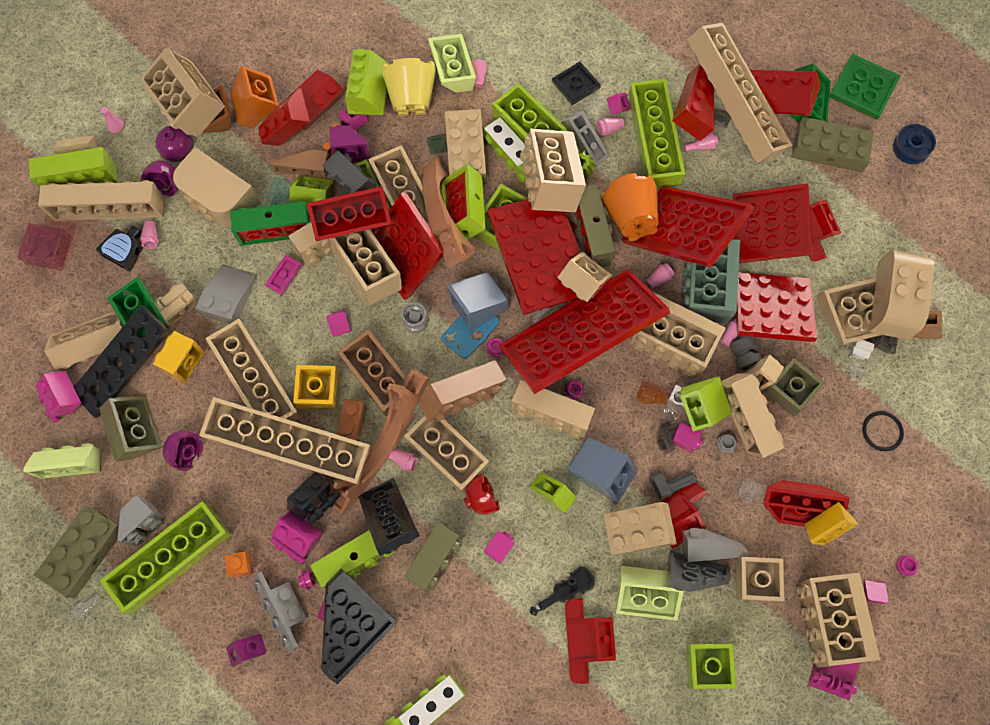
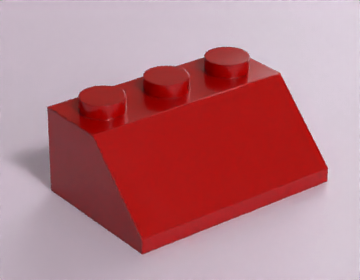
[280,70,344,130]
[258,88,310,146]

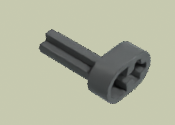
[649,471,696,500]

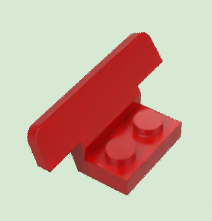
[809,200,841,262]
[661,483,707,549]
[565,598,616,684]

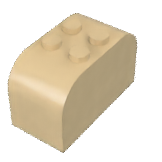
[173,147,260,227]
[329,230,402,307]
[870,250,934,340]

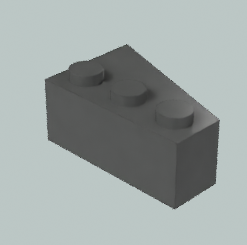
[322,150,376,194]

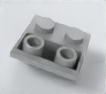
[118,495,165,546]

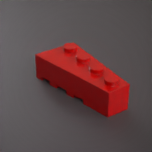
[672,64,714,141]

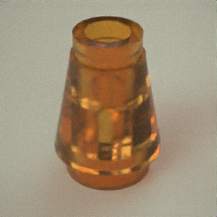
[637,385,667,404]

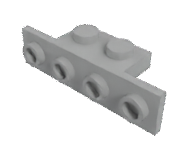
[253,572,307,653]

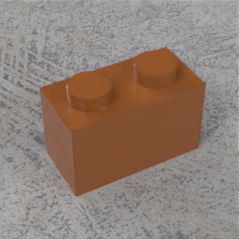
[337,399,366,441]

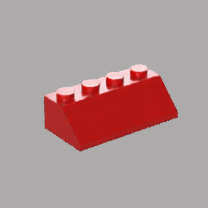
[749,69,821,116]
[307,186,392,242]

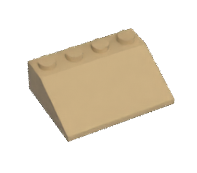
[817,278,882,345]

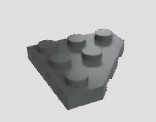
[668,551,731,592]

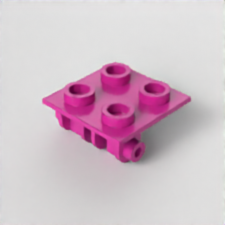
[808,663,859,701]

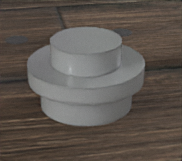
[717,434,737,453]

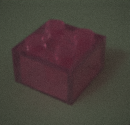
[17,223,73,271]

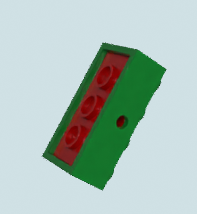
[230,201,311,246]

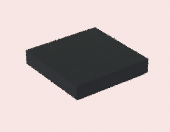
[552,61,601,105]

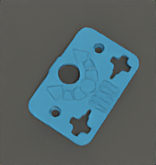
[441,316,499,359]

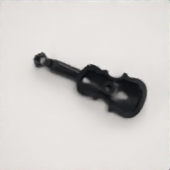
[529,567,595,616]

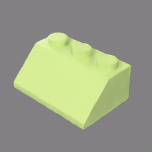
[428,34,476,93]
[23,443,100,479]
[616,566,684,621]

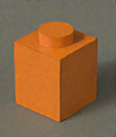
[225,552,253,578]

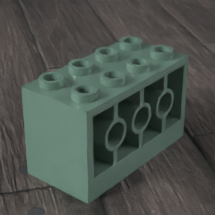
[681,239,740,324]

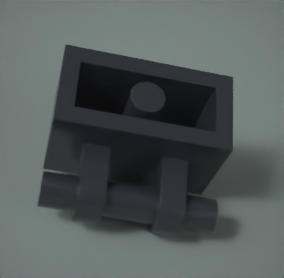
[287,472,340,524]

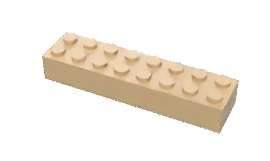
[687,23,793,163]
[199,397,371,485]

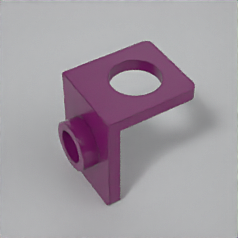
[226,634,266,667]

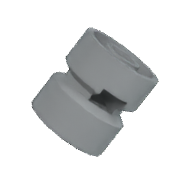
[402,302,428,333]

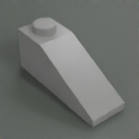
[561,110,610,166]
[683,528,749,562]

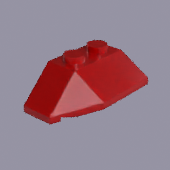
[763,480,850,527]

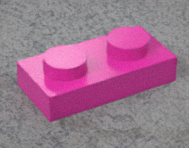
[265,255,302,296]

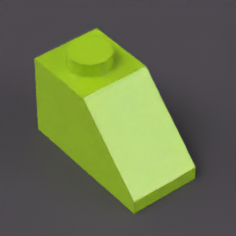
[529,472,577,513]

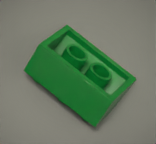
[790,63,831,123]
[107,276,166,338]

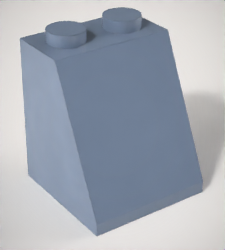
[447,272,510,331]
[568,437,638,504]

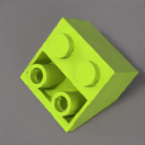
[680,376,732,431]

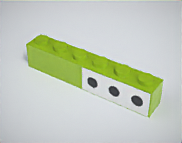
[483,117,529,191]
[384,674,466,725]

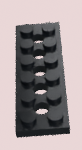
[74,305,170,418]
[358,478,420,556]

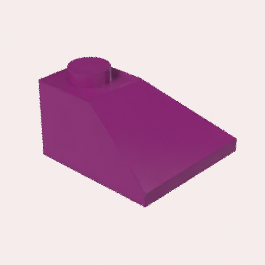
[329,125,371,163]

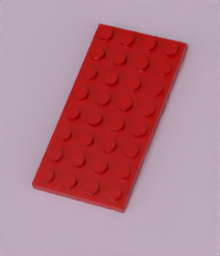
[499,269,670,394]

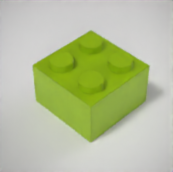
[686,644,736,689]

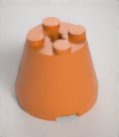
[602,173,658,241]

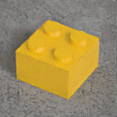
[153,331,205,384]
[293,365,339,410]

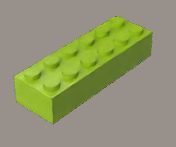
[628,79,685,187]
[100,501,232,615]

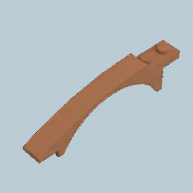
[423,156,476,268]
[333,369,430,515]

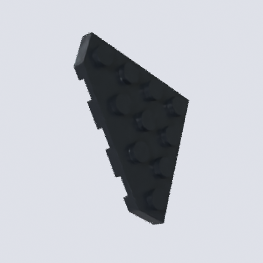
[321,568,397,684]

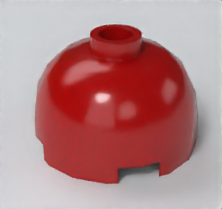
[464,474,500,515]

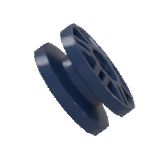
[893,124,936,164]

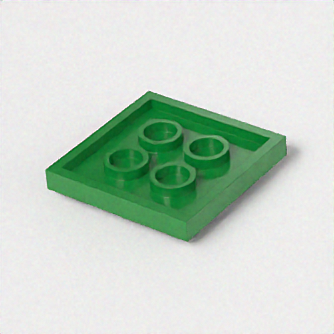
[829,53,901,120]

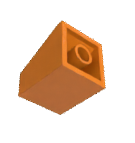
[230,66,279,128]

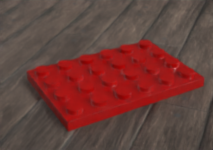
[622,186,754,268]
[487,199,581,315]

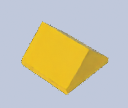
[805,502,858,546]

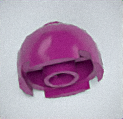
[155,126,193,162]
[141,160,178,196]
[162,430,203,471]

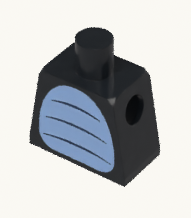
[95,226,143,272]

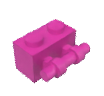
[36,371,81,423]
[270,512,323,564]

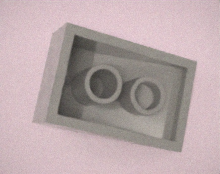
[195,265,257,324]

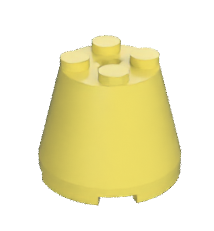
[382,58,436,116]

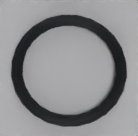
[862,411,904,451]

